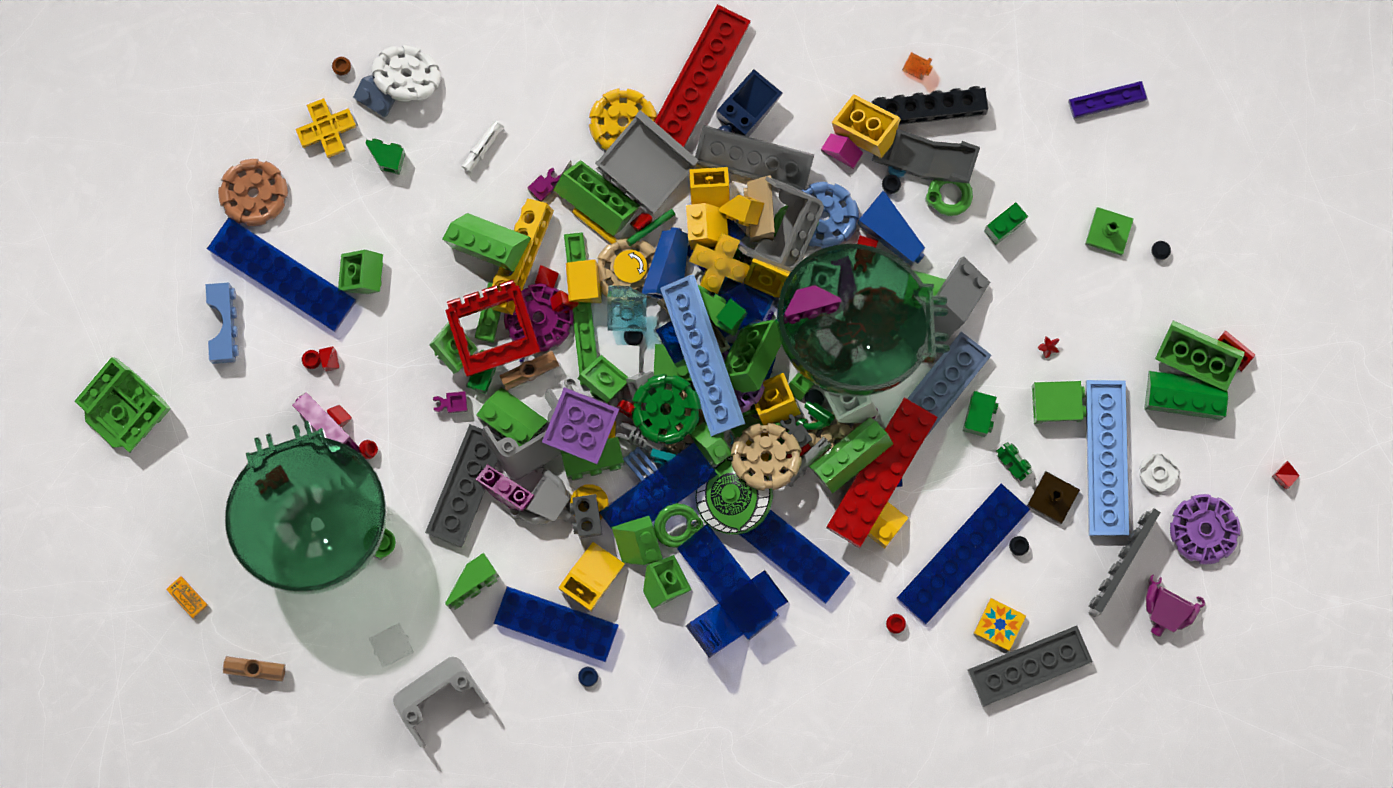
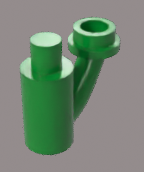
[795,401,835,430]

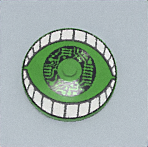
[696,456,773,535]

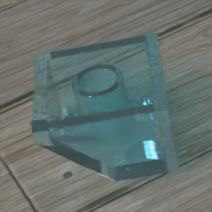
[607,285,647,331]

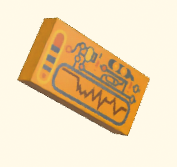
[166,576,208,619]

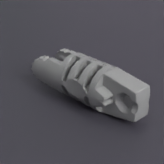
[615,421,665,452]

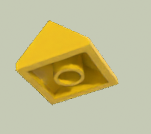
[566,259,602,304]

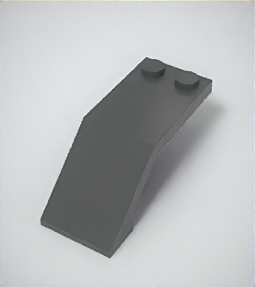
[872,129,980,183]
[898,257,990,360]

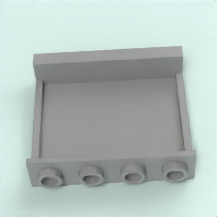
[595,110,699,214]

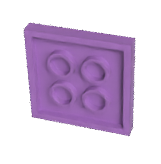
[542,387,619,464]

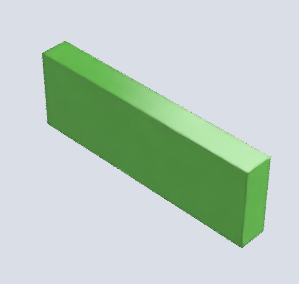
[474,282,501,343]

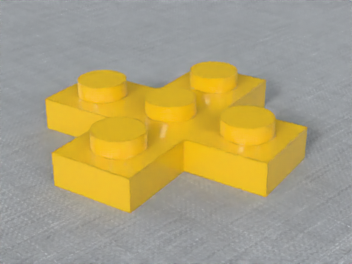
[295,98,356,158]
[689,233,750,294]

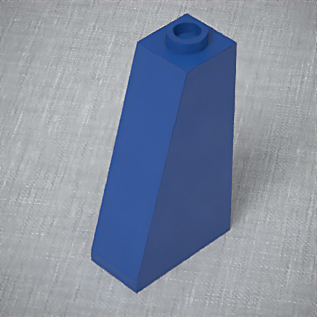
[858,191,925,267]
[642,227,689,300]

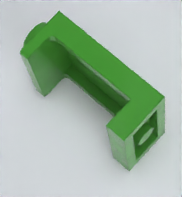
[1032,381,1086,424]

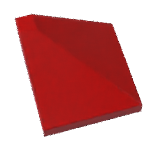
[535,265,559,288]

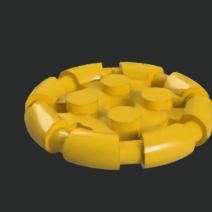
[589,88,657,151]

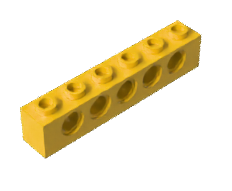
[491,198,554,315]

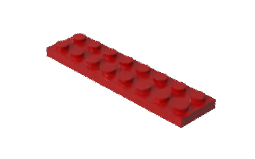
[654,4,751,147]
[826,397,938,548]

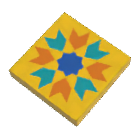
[973,598,1026,651]

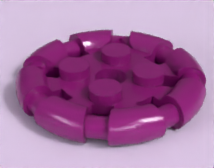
[504,284,574,352]

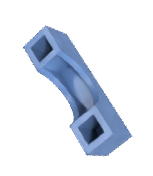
[205,282,239,364]

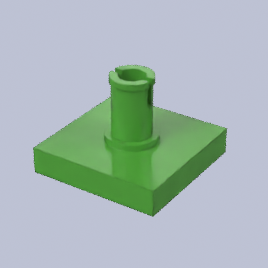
[1085,207,1134,256]
[429,321,477,374]
[577,355,629,403]

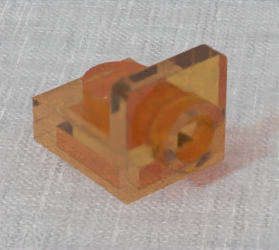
[902,52,933,80]

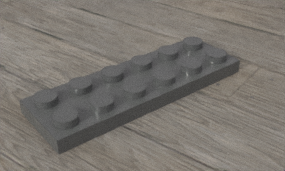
[695,125,815,191]
[425,424,504,547]
[1088,508,1161,617]
[967,625,1093,707]

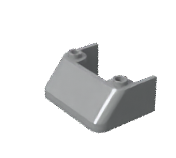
[737,176,824,271]
[482,388,561,480]
[393,657,489,748]

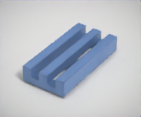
[623,447,663,489]

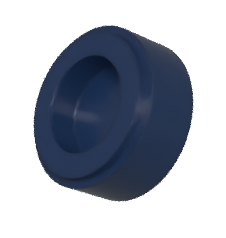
[578,667,598,687]

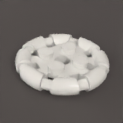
[372,45,441,102]

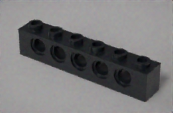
[871,86,989,125]

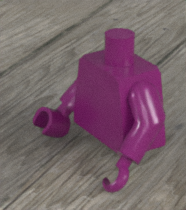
[1146,574,1205,637]

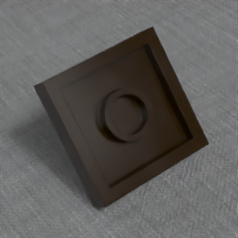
[1027,471,1080,524]

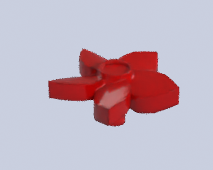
[1038,336,1060,358]

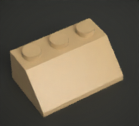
[743,176,775,242]

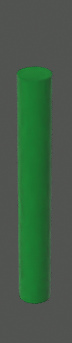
[626,209,675,246]

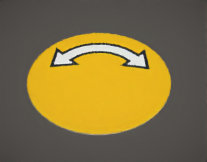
[613,250,647,283]

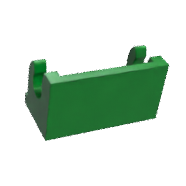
[466,350,497,394]

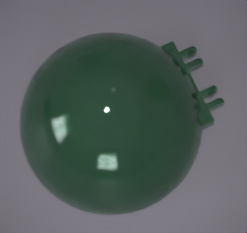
[777,244,950,397]
[225,420,387,595]

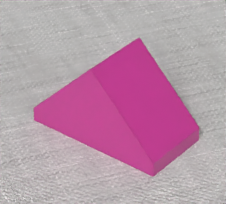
[821,133,863,169]

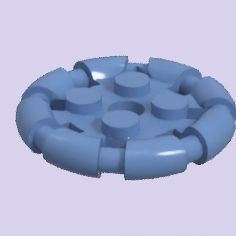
[801,182,859,249]

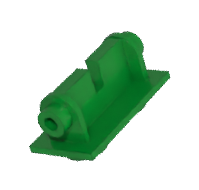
[996,442,1032,481]

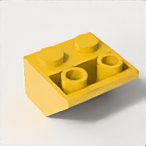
[689,167,730,207]

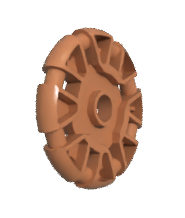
[218,159,288,226]

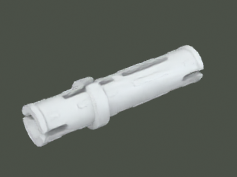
[461,120,504,173]

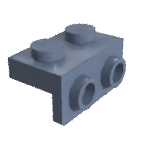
[353,75,395,117]

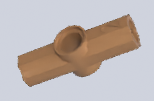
[499,351,559,391]
[223,656,286,682]

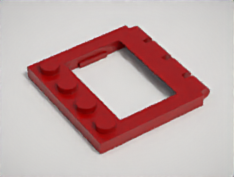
[445,279,541,377]

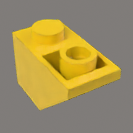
[719,195,764,226]

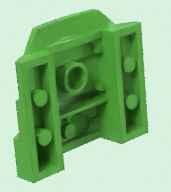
[74,357,171,453]

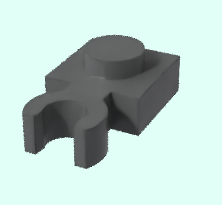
[780,414,813,448]

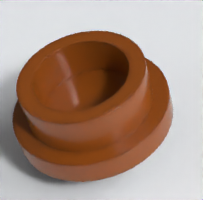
[332,57,351,76]

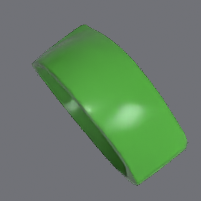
[366,526,396,560]

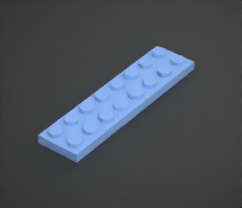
[660,274,745,436]
[1086,380,1129,536]

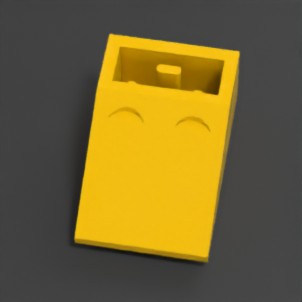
[558,542,625,612]

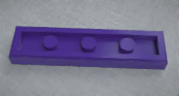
[1068,81,1147,119]

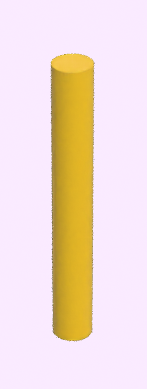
[572,208,617,244]

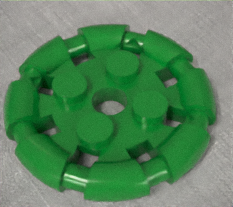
[631,374,701,445]

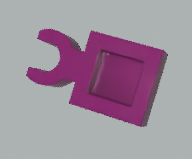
[527,168,561,202]
[433,391,468,413]

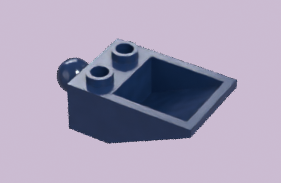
[716,69,783,137]

